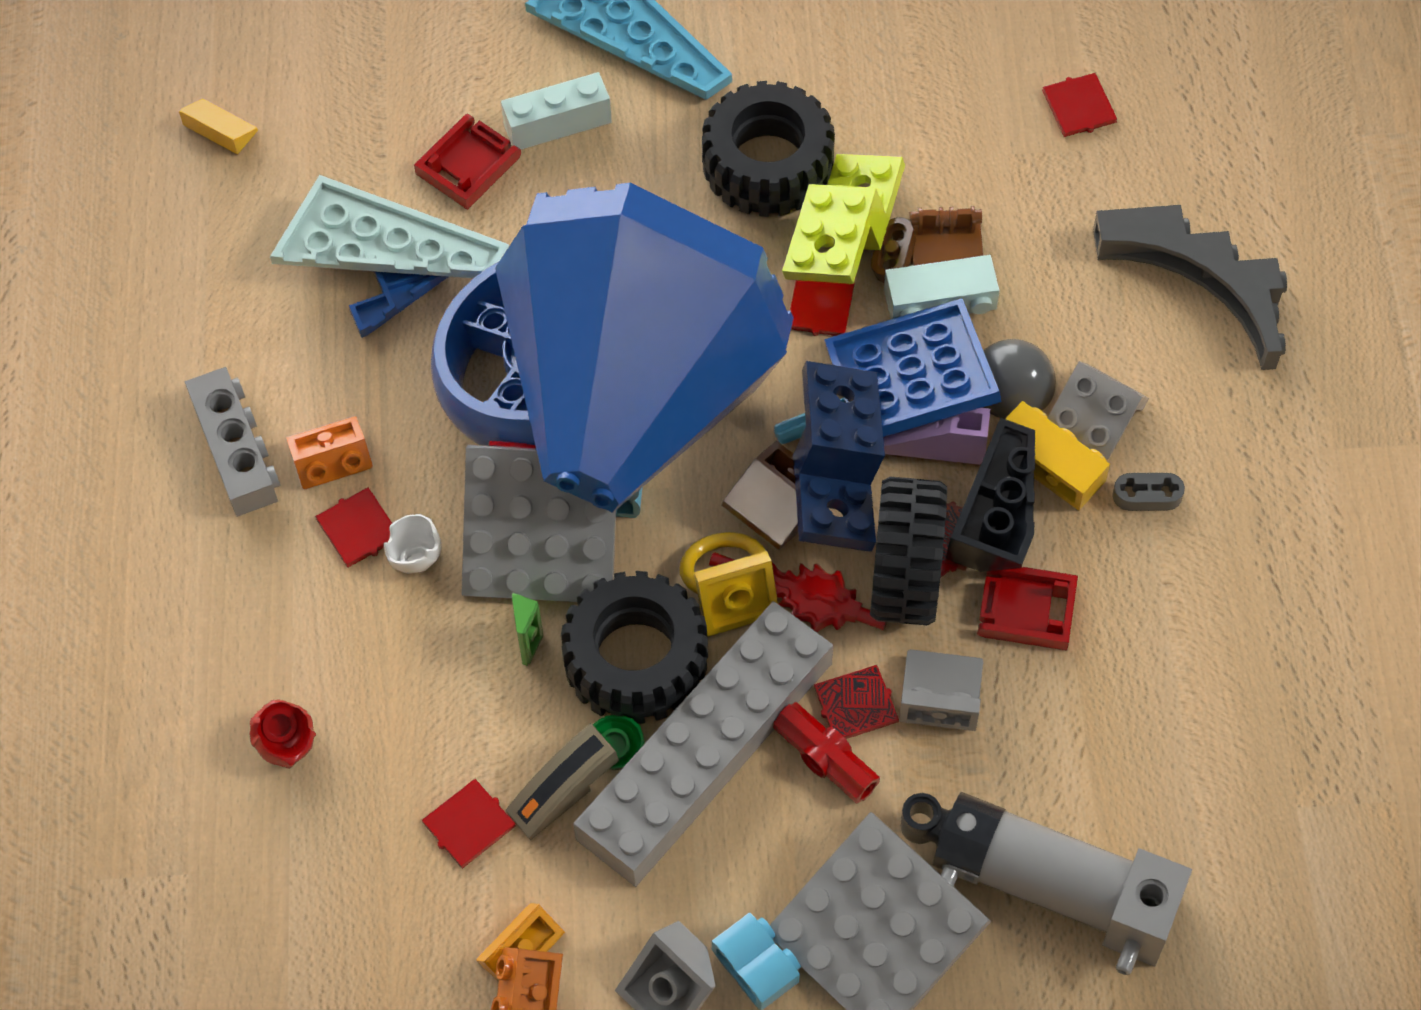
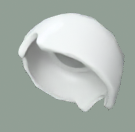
[384,514,441,574]

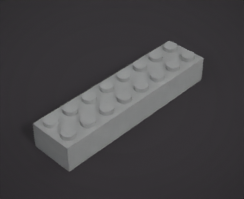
[573,601,833,887]

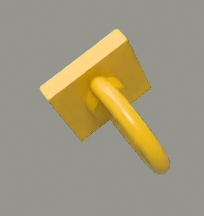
[679,532,778,636]

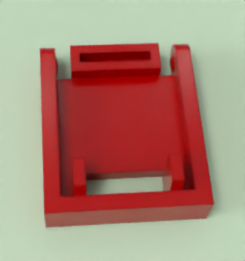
[414,113,521,210]
[977,567,1078,651]

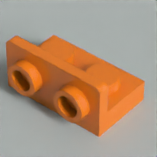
[286,416,373,489]
[491,947,563,1010]

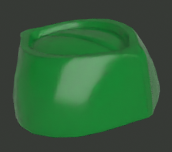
[592,715,645,770]

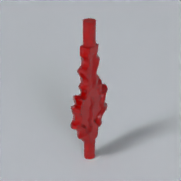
[709,552,887,632]

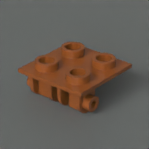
[909,206,983,266]

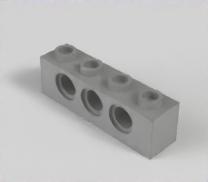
[184,367,280,517]

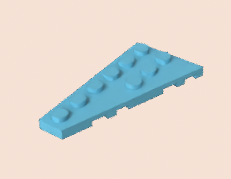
[525,0,732,100]

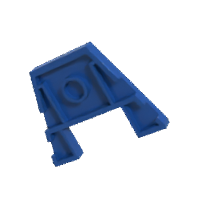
[349,271,448,338]

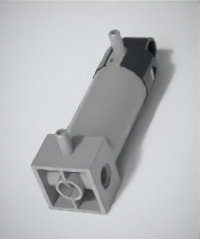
[900,792,1192,975]

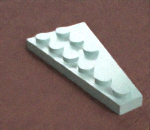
[270,175,509,278]

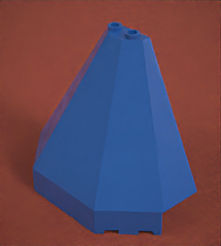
[495,182,794,513]

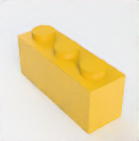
[1006,401,1110,511]

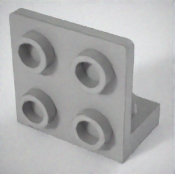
[1048,361,1149,460]
[899,649,983,731]

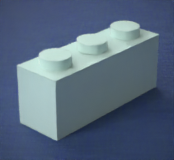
[501,72,612,149]
[884,255,1000,319]

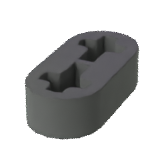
[1112,473,1185,511]

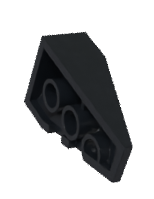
[945,417,1035,572]

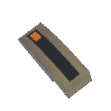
[506,723,619,840]

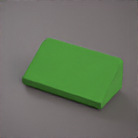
[512,593,544,666]

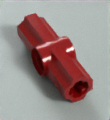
[773,702,880,804]

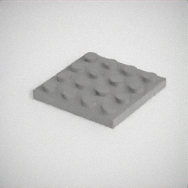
[462,445,616,602]
[770,812,991,1010]

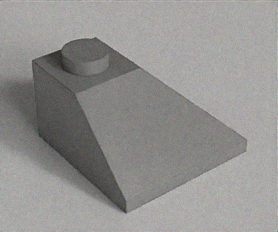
[615,921,716,1010]

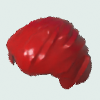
[249,699,316,769]

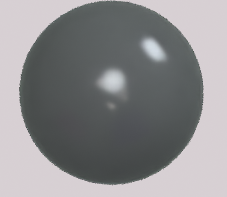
[983,339,1056,419]

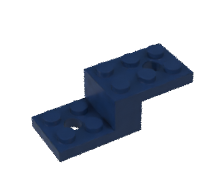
[793,361,885,552]

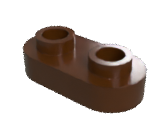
[871,217,916,283]

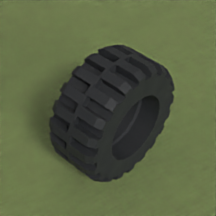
[702,81,835,217]
[870,476,947,626]
[561,571,708,724]

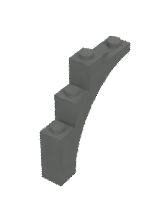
[1093,205,1287,370]

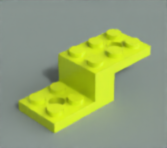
[782,154,905,284]

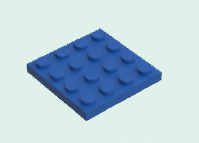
[824,298,1002,437]

